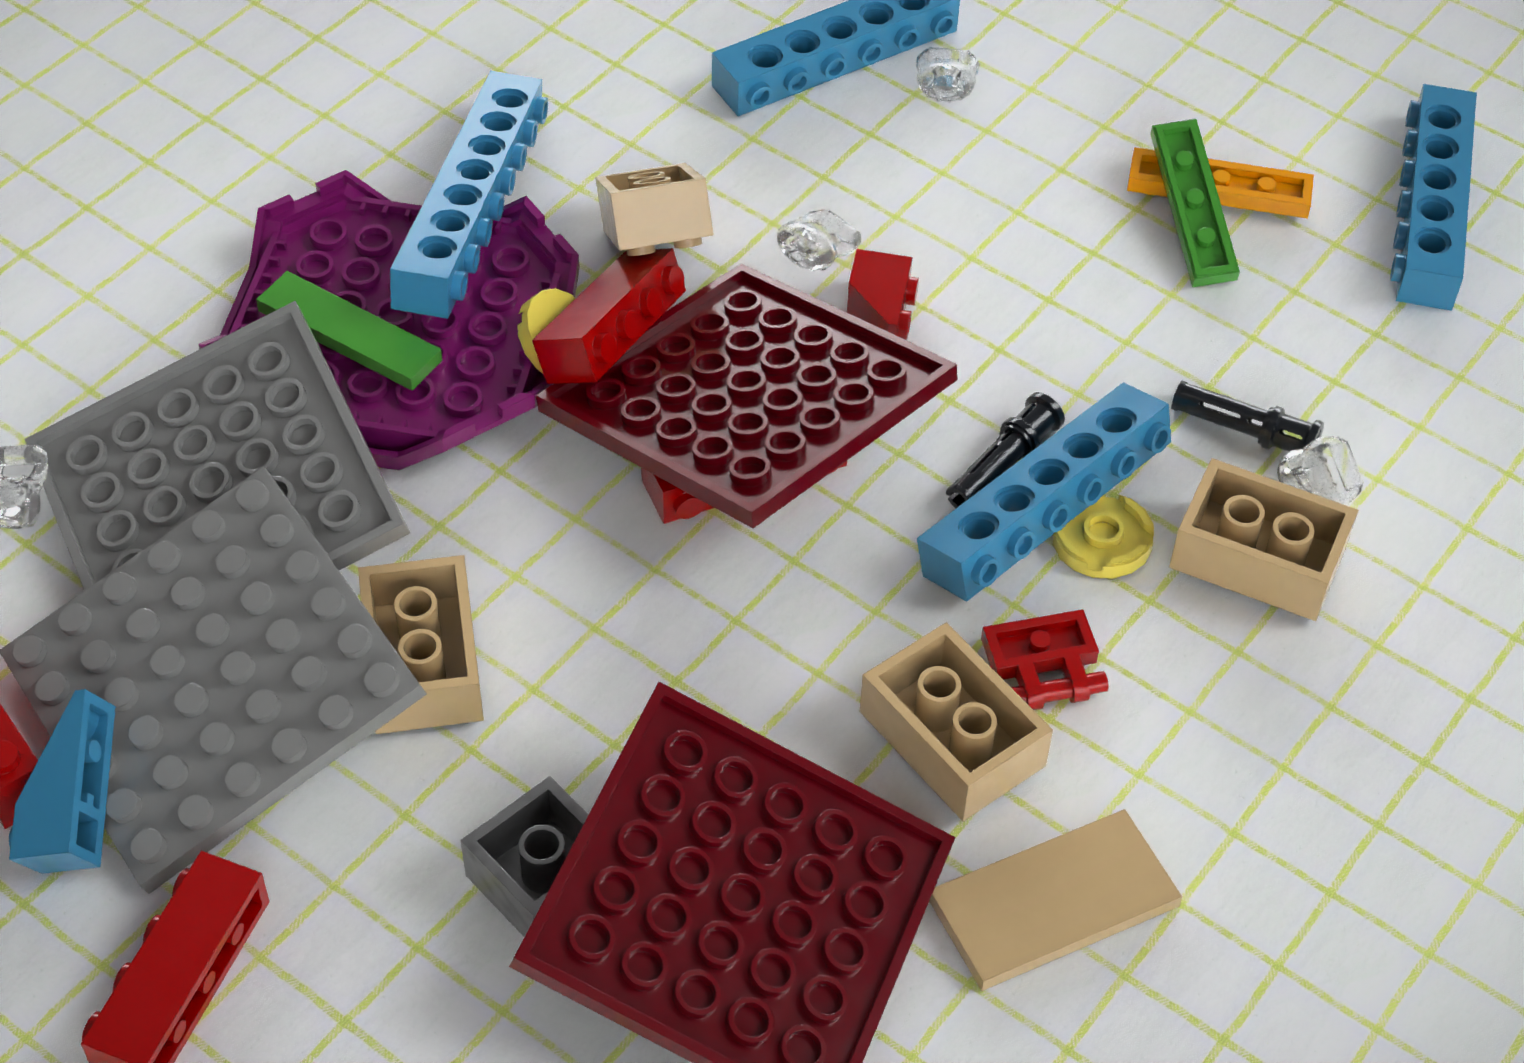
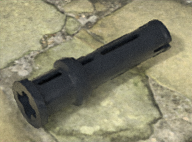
[1171,380,1324,464]
[946,392,1065,508]

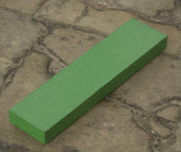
[1150,119,1240,287]
[256,271,442,391]

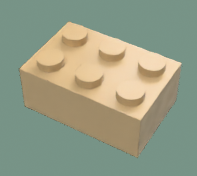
[595,163,714,256]
[1169,458,1359,621]
[358,555,484,734]
[859,622,1053,821]

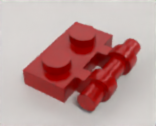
[981,609,1109,710]

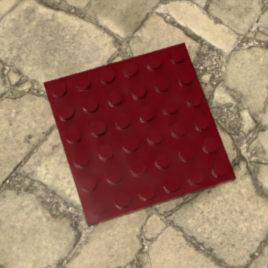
[536,263,958,529]
[509,681,956,1063]

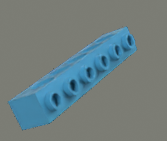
[712,0,960,116]
[1390,84,1477,311]
[917,382,1171,602]

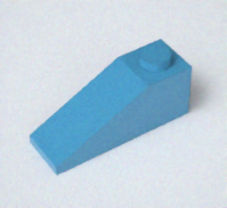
[9,689,116,874]

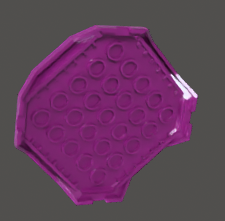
[198,170,580,470]

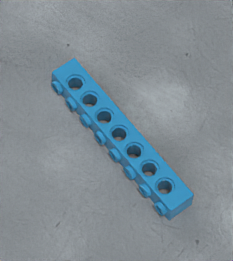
[390,70,548,319]

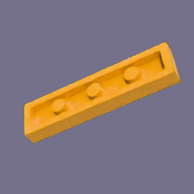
[1127,147,1314,219]

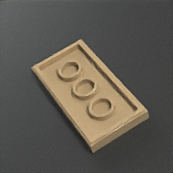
[929,809,1182,991]

